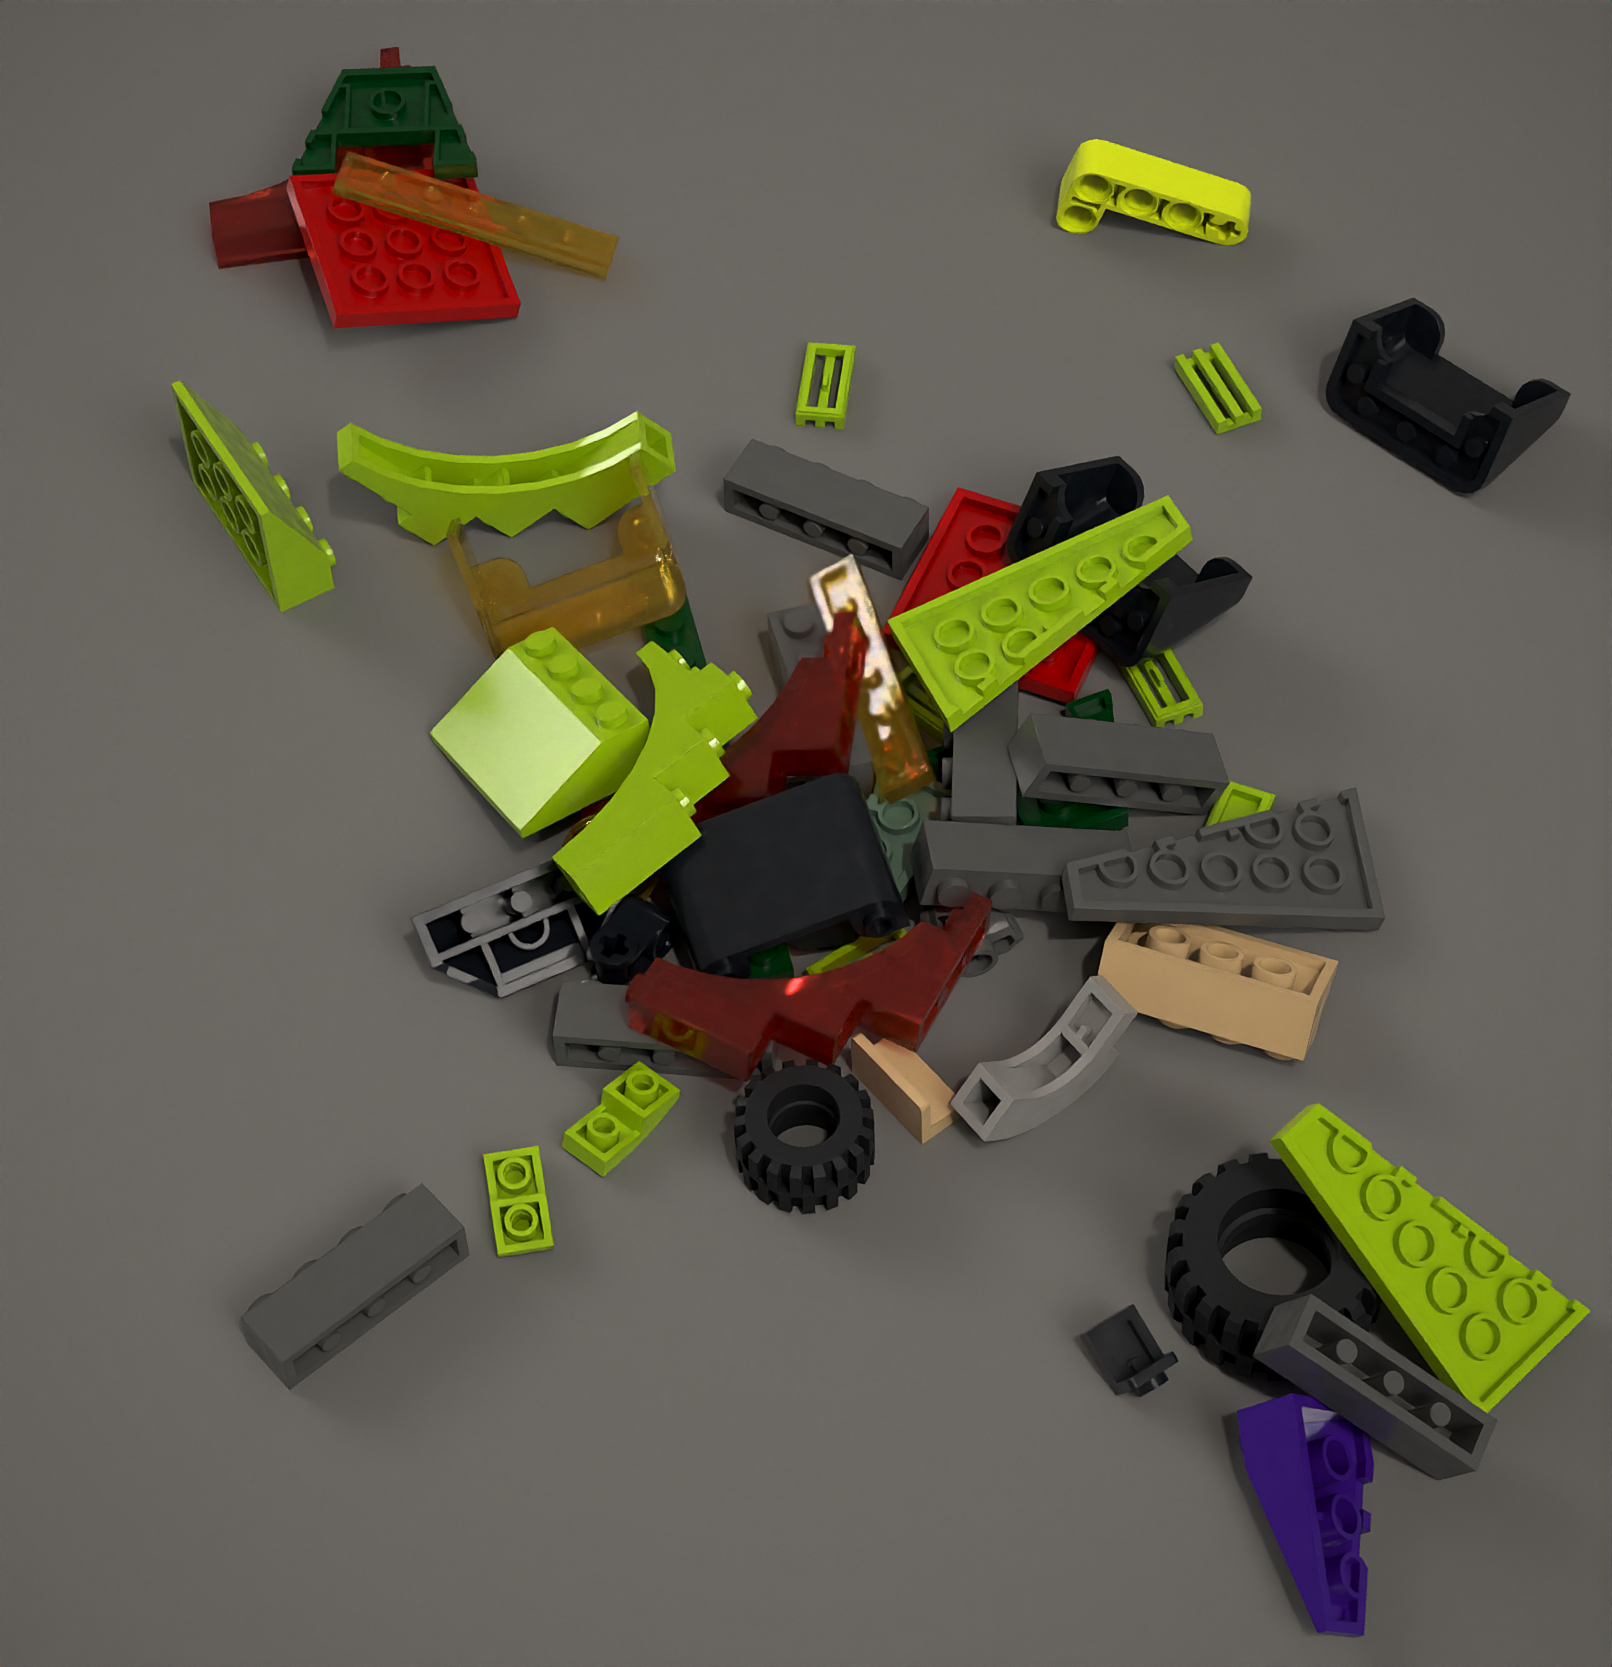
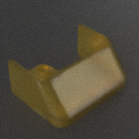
[446,451,686,660]

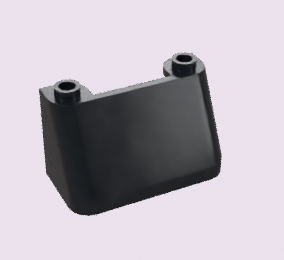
[1325,297,1571,493]
[1007,455,1253,667]
[660,773,911,993]

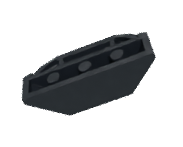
[410,859,626,999]

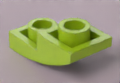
[562,1061,680,1177]
[483,1145,554,1258]

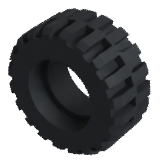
[1164,1153,1382,1381]

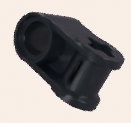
[590,894,680,986]

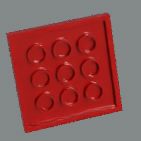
[286,169,521,328]
[882,487,1101,703]

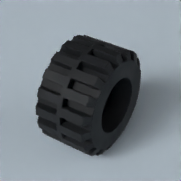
[733,1059,875,1214]

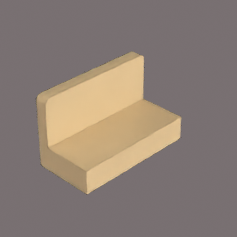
[851,1031,962,1145]

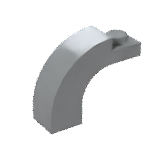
[950,976,1138,1141]

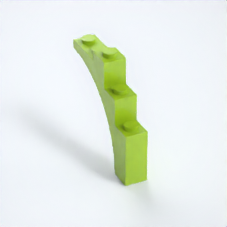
[337,411,676,546]
[551,641,758,916]

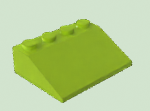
[171,380,336,613]
[430,626,650,839]

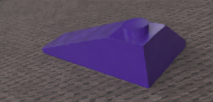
[1237,1393,1374,1638]

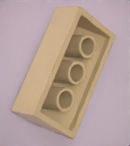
[1097,922,1339,1061]

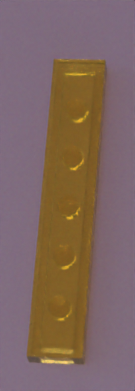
[333,151,620,280]
[808,554,936,805]

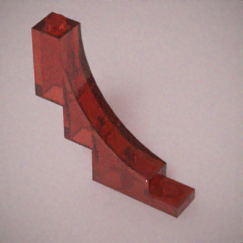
[572,611,869,871]
[625,892,993,1082]

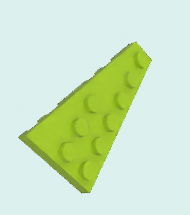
[887,495,1193,733]
[1269,1103,1591,1413]

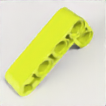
[1056,139,1252,246]

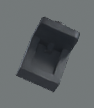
[1080,1304,1179,1397]

